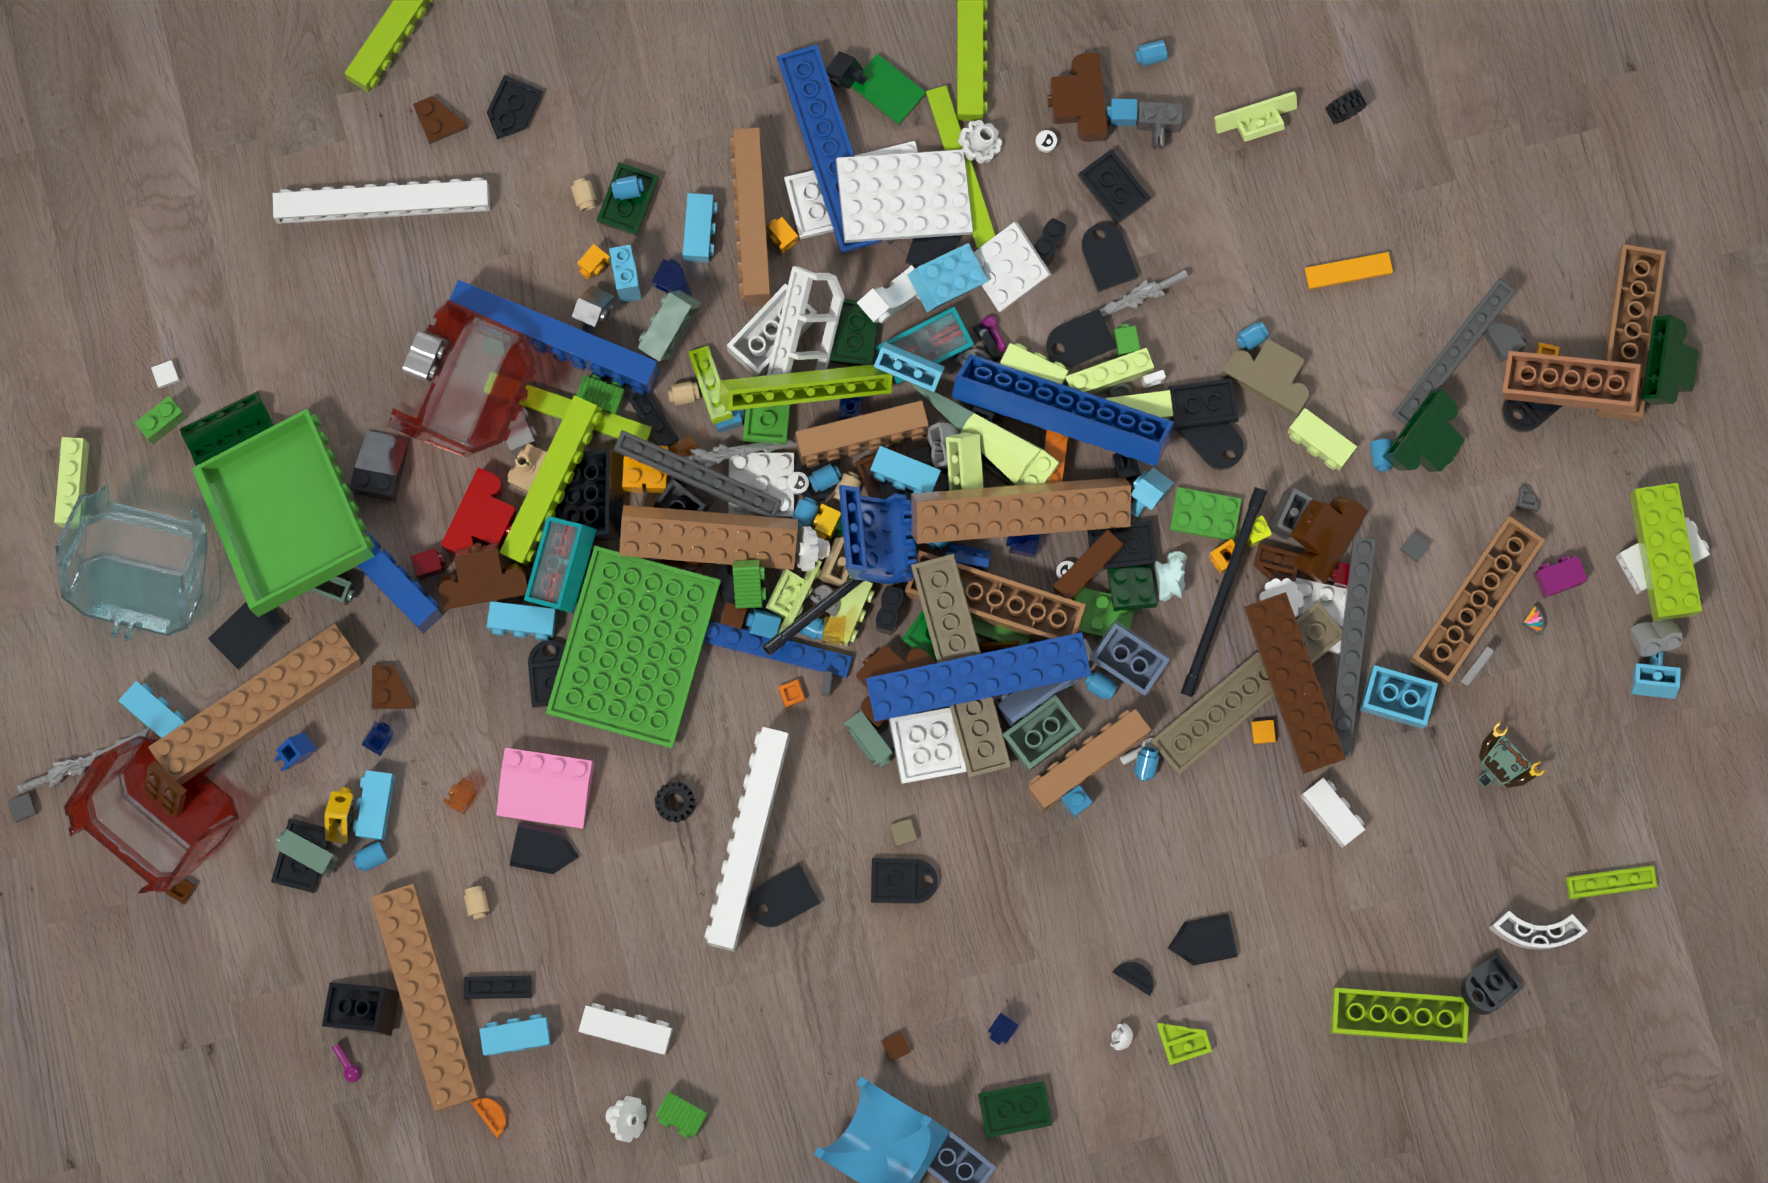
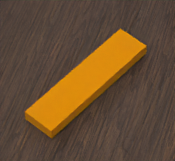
[1304,252,1393,290]

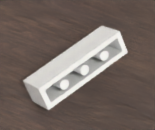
[578,1003,673,1055]

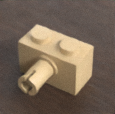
[508,443,547,494]
[818,537,849,587]

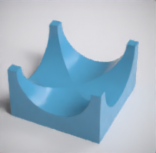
[813,1077,950,1183]

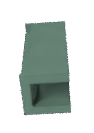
[309,576,356,606]
[844,711,893,768]

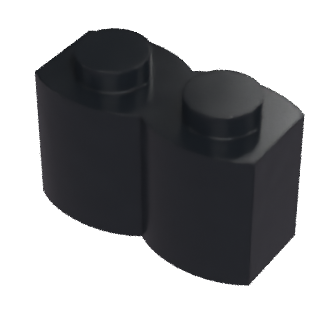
[1034,218,1067,267]
[876,586,904,635]

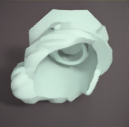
[1155,551,1187,603]

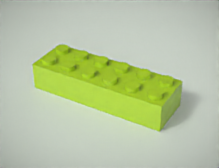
[1629,483,1702,622]
[1329,988,1469,1044]

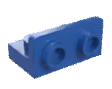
[946,543,991,572]

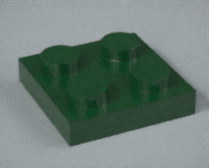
[1107,565,1158,611]

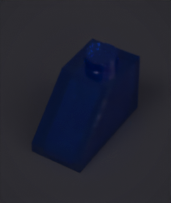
[652,259,693,298]

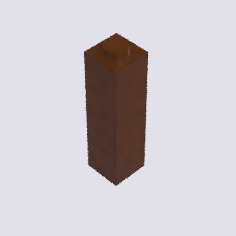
[1053,530,1124,600]

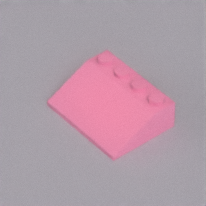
[496,748,594,829]

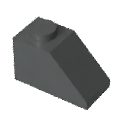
[1483,321,1526,363]

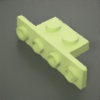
[1214,92,1297,142]
[766,559,822,634]

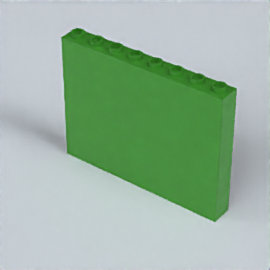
[192,409,375,617]

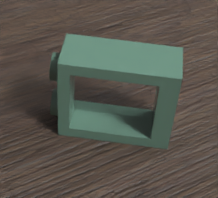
[275,829,339,878]

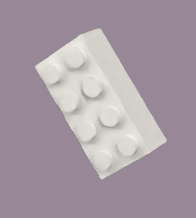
[726,284,817,377]

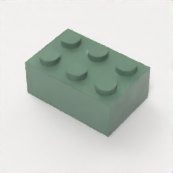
[638,290,702,362]
[1003,695,1082,773]

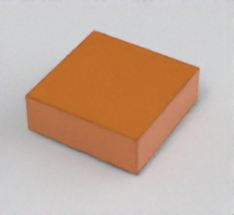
[778,679,806,708]

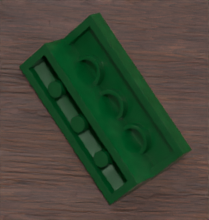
[180,391,274,466]

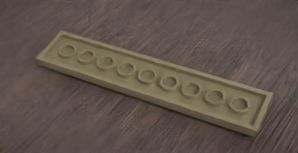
[911,554,1012,777]
[1150,601,1342,775]

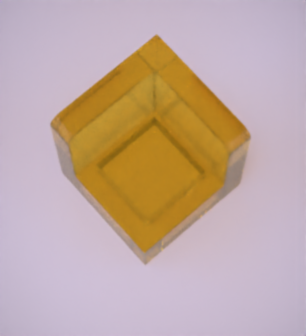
[822,616,846,645]

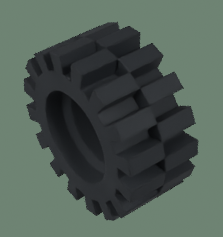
[1325,89,1367,124]
[655,781,695,823]

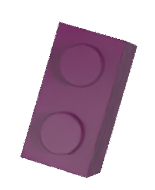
[1534,555,1588,599]

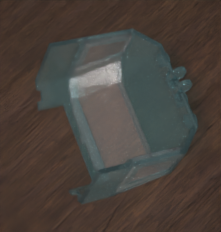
[55,485,208,642]

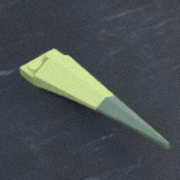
[908,381,1061,485]

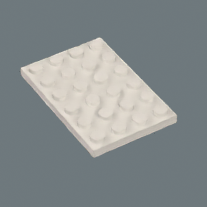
[836,150,973,243]

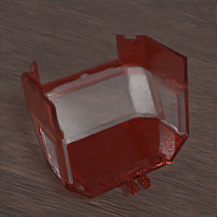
[387,300,536,458]
[64,735,239,893]

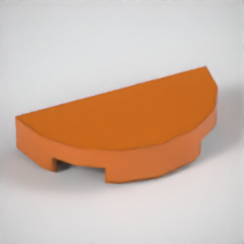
[470,1098,507,1139]

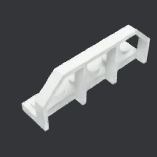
[767,266,844,375]

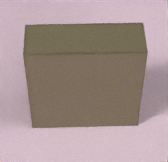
[890,819,917,847]

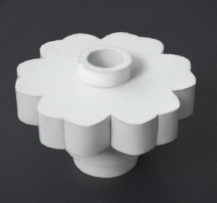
[958,120,1002,164]
[795,527,830,571]
[1259,578,1304,618]
[606,1096,647,1143]

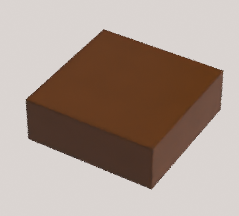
[720,602,748,630]
[165,874,197,905]
[881,1032,911,1062]

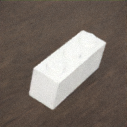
[1300,778,1365,848]

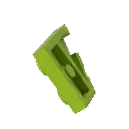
[1156,1023,1213,1065]

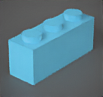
[683,193,718,263]
[874,342,945,392]
[870,446,941,493]
[487,601,557,641]
[118,681,186,738]
[353,770,395,841]
[479,1014,552,1056]

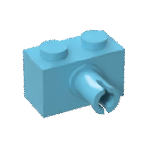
[1131,467,1174,517]
[1631,651,1681,699]

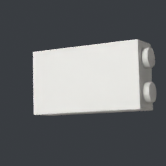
[1616,517,1710,594]

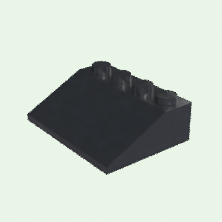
[554,448,624,540]

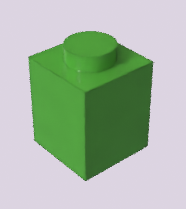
[1113,324,1140,358]

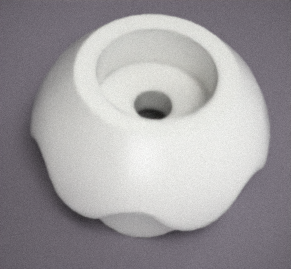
[1110,1023,1133,1050]

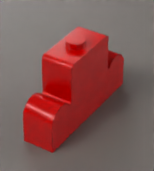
[441,467,517,554]

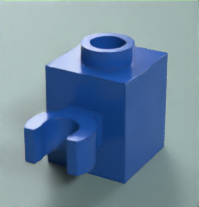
[274,732,317,771]

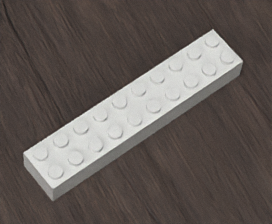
[704,727,790,952]

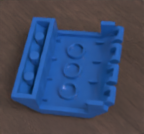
[839,485,918,584]

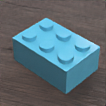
[907,243,988,313]
[1359,665,1438,729]

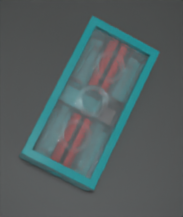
[876,307,974,386]
[524,516,597,614]

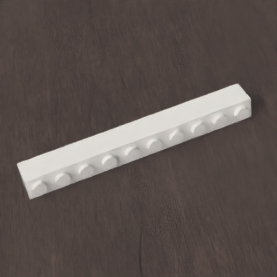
[273,178,490,224]

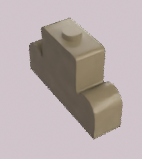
[1221,339,1309,419]

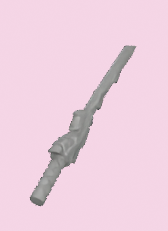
[1058,269,1188,326]
[685,439,797,468]
[17,728,149,793]

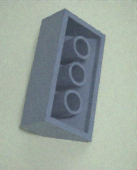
[996,678,1082,728]

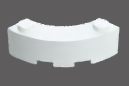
[857,265,920,324]
[1489,911,1588,950]

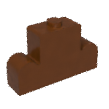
[1047,52,1108,142]
[1291,496,1368,584]
[439,543,528,610]
[856,645,937,730]

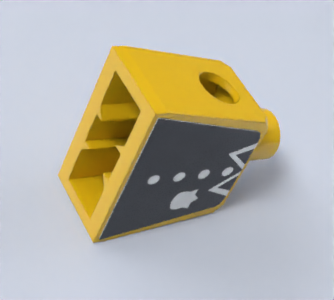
[324,787,354,844]

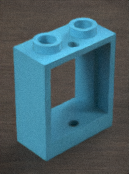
[609,245,642,303]

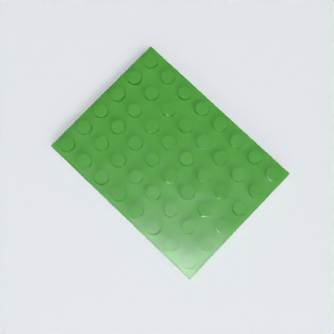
[546,546,721,749]

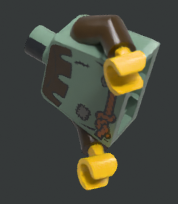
[1476,721,1547,789]

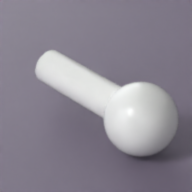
[1120,738,1157,765]

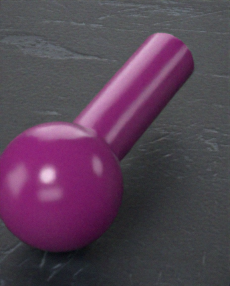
[981,316,1008,352]
[332,1043,361,1083]

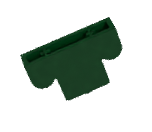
[1641,315,1698,405]
[1382,389,1464,472]

